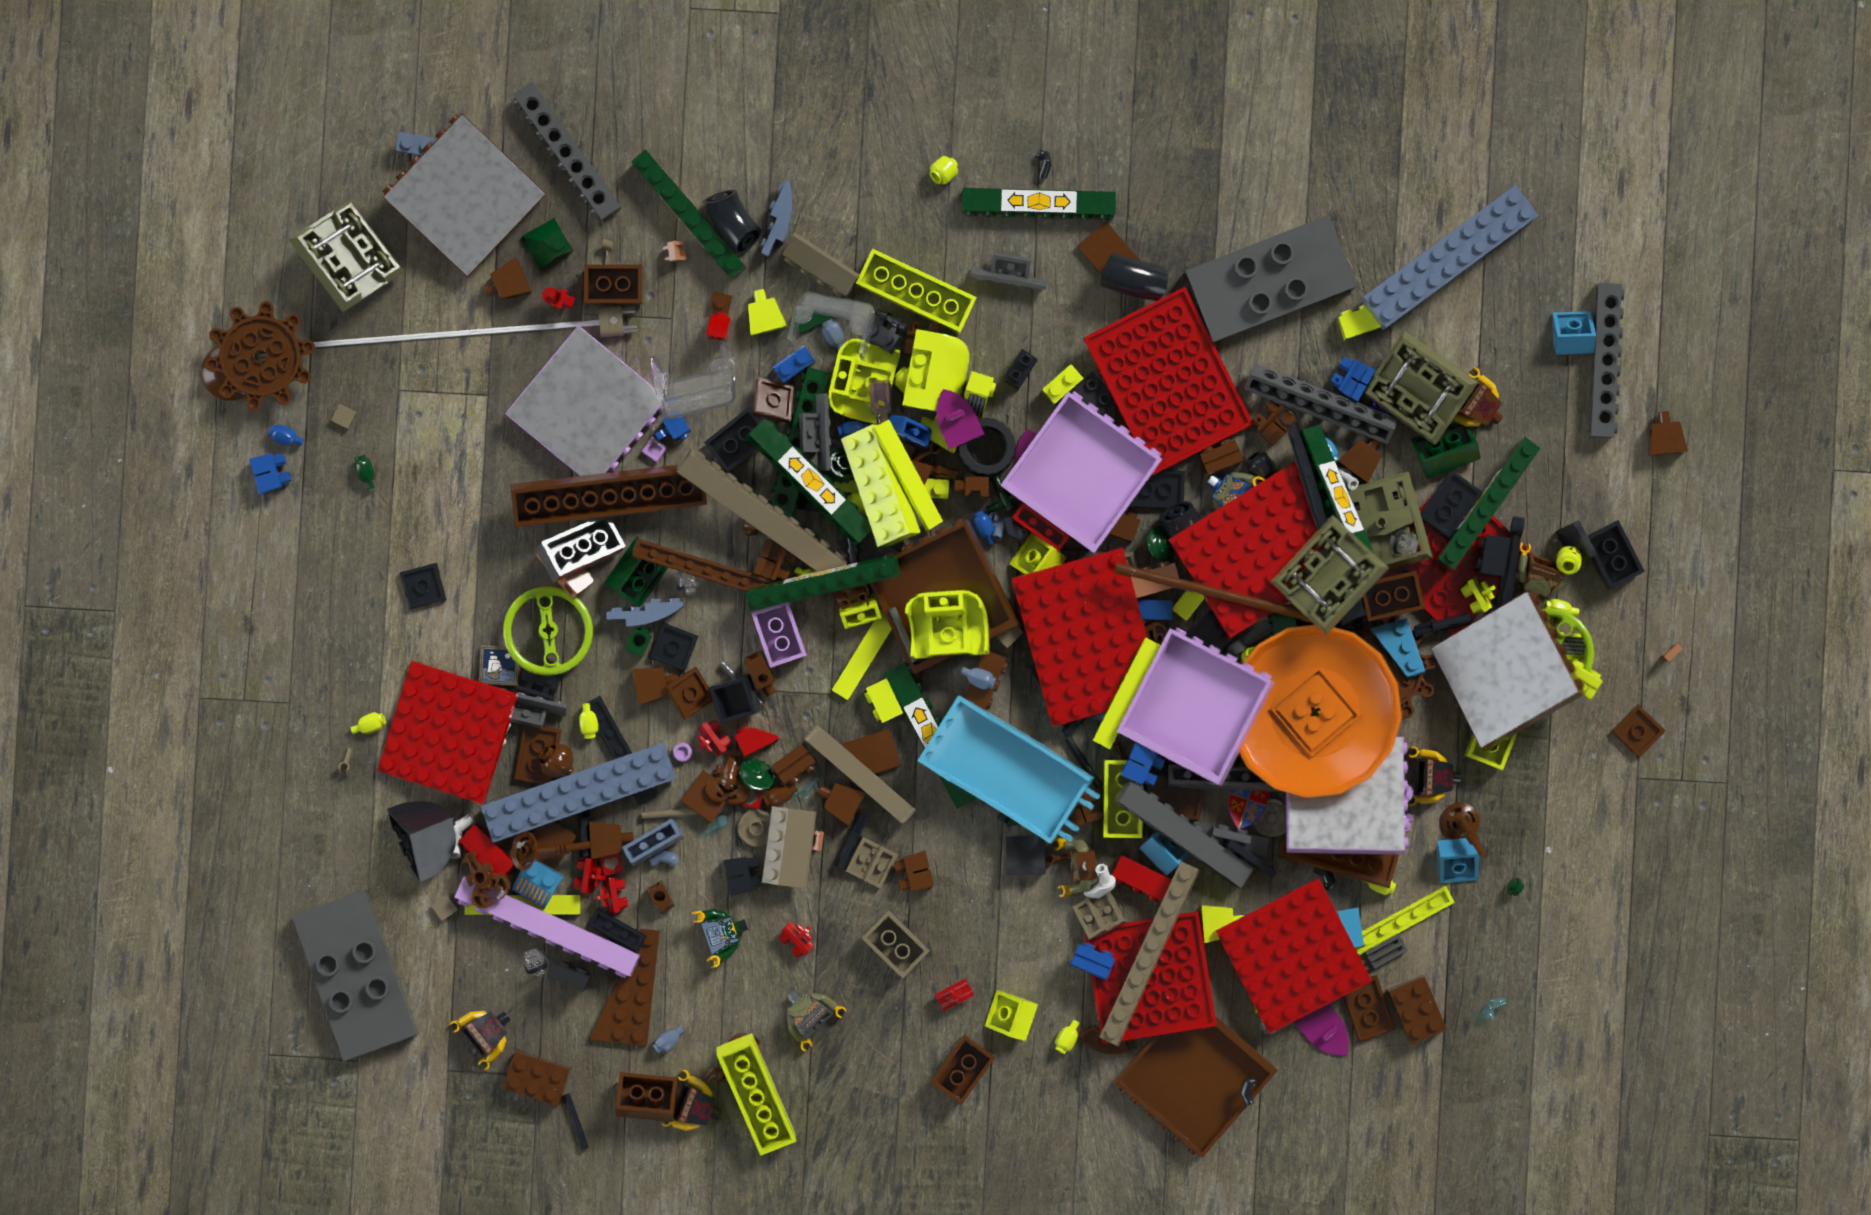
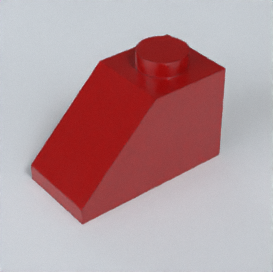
[706,312,731,342]
[735,725,780,756]

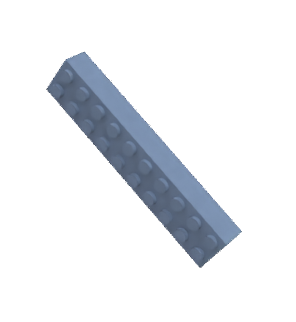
[1360,185,1539,331]
[481,742,677,842]

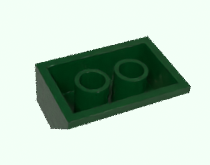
[1411,422,1481,479]
[604,536,668,607]

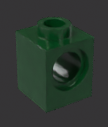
[625,626,653,657]

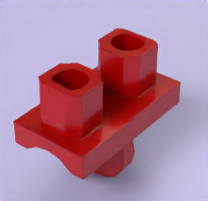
[541,287,575,309]
[697,720,731,757]
[573,858,606,893]
[595,878,628,913]
[778,921,814,958]
[935,978,974,1011]

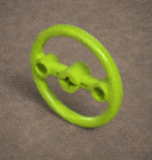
[503,586,593,676]
[1542,608,1594,672]

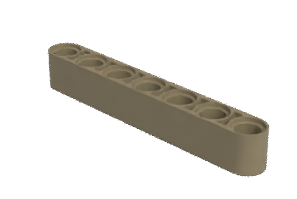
[804,724,917,825]

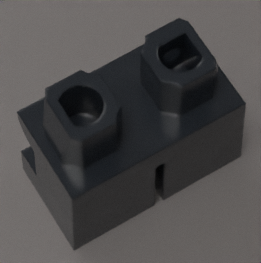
[1003,349,1038,391]
[723,856,763,896]

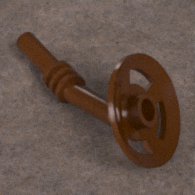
[1441,803,1487,859]
[511,832,591,870]

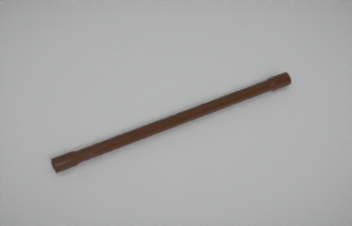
[1114,562,1313,623]

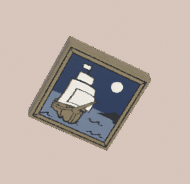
[479,645,520,686]

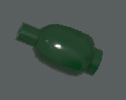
[354,455,375,490]

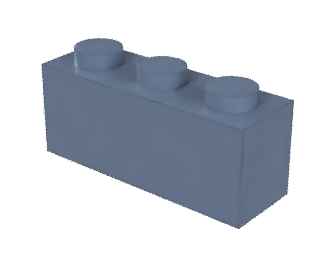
[622,819,685,866]

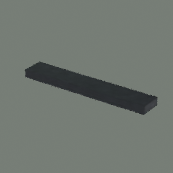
[587,696,656,805]

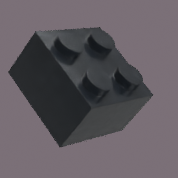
[1474,534,1510,577]
[709,673,761,724]

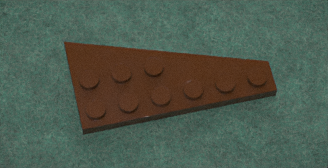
[1278,837,1399,889]
[590,928,660,1046]

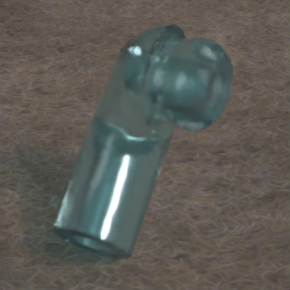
[1482,996,1507,1020]

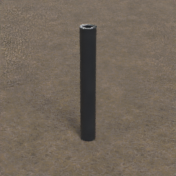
[1064,737,1102,788]
[563,1093,589,1150]

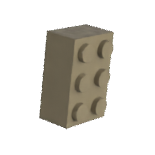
[862,910,930,979]

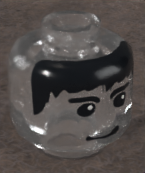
[1389,531,1419,558]
[674,571,701,595]
[521,947,549,977]

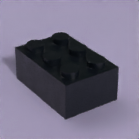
[704,407,761,473]
[1587,520,1645,590]

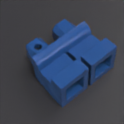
[1330,357,1376,402]
[249,453,292,495]
[1120,742,1165,785]

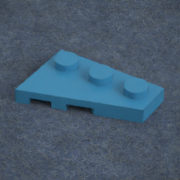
[1370,618,1425,678]

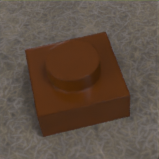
[709,291,733,314]

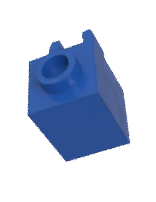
[655,410,691,441]

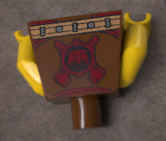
[1453,367,1503,427]

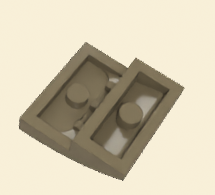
[845,836,898,889]
[1073,891,1126,940]

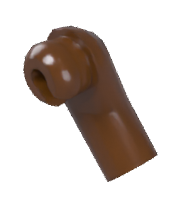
[700,1067,727,1085]

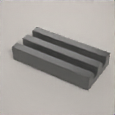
[1365,934,1408,969]

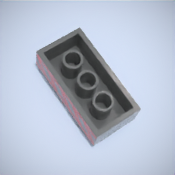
[536,516,625,583]

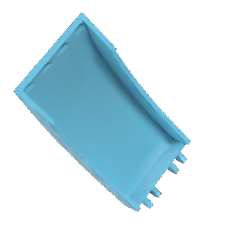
[917,695,1100,844]

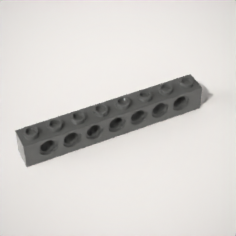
[513,82,622,221]
[1588,283,1625,438]
[1244,363,1397,444]

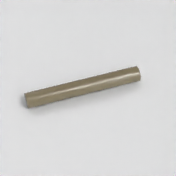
[642,808,698,820]

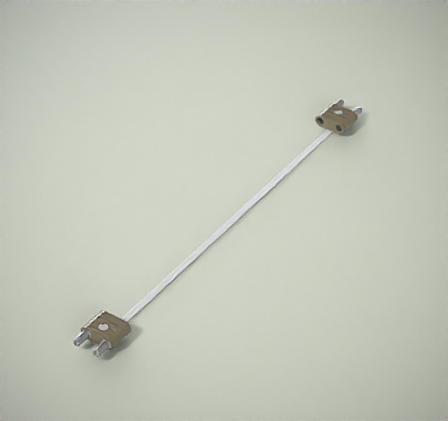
[258,305,637,361]

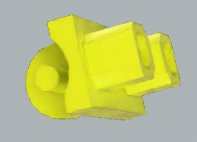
[1461,577,1495,614]

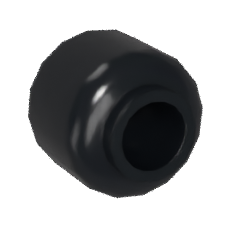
[1247,452,1276,479]

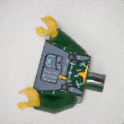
[691,909,748,969]

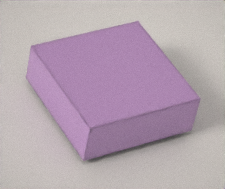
[641,437,668,463]

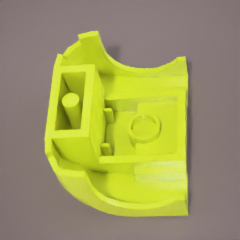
[902,329,970,412]
[828,339,901,425]
[905,590,989,659]

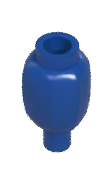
[837,421,872,438]
[268,424,304,446]
[972,510,995,545]

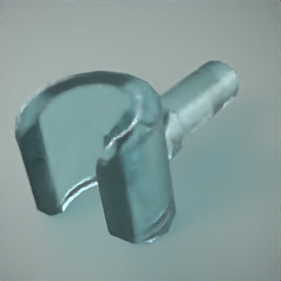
[797,776,820,799]
[704,815,728,836]

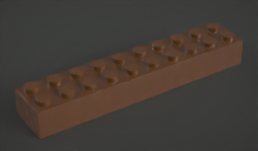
[510,464,707,527]

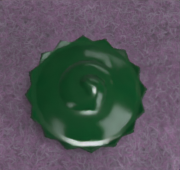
[825,448,855,484]
[1145,526,1175,562]
[739,758,775,791]

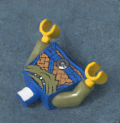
[1206,472,1265,510]

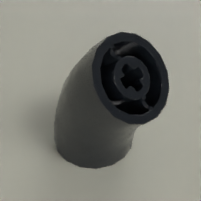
[702,189,761,255]
[1100,253,1168,301]
[1160,501,1201,538]

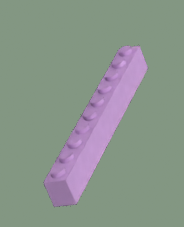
[455,876,641,978]

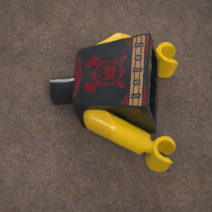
[1408,746,1461,806]
[449,1011,510,1070]
[662,1070,722,1131]

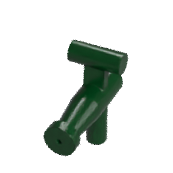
[986,474,1017,514]

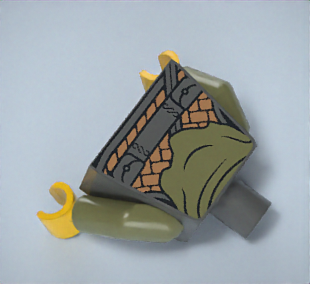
[787,991,847,1051]

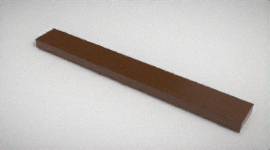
[632,538,777,592]

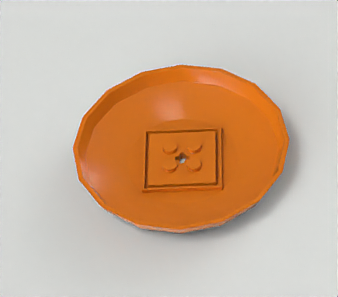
[1239,625,1402,798]

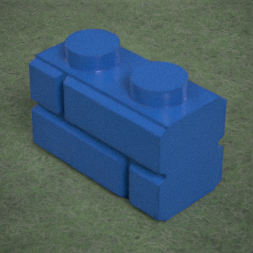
[773,345,816,384]
[889,415,932,447]
[1071,942,1116,981]

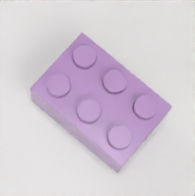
[751,602,807,668]

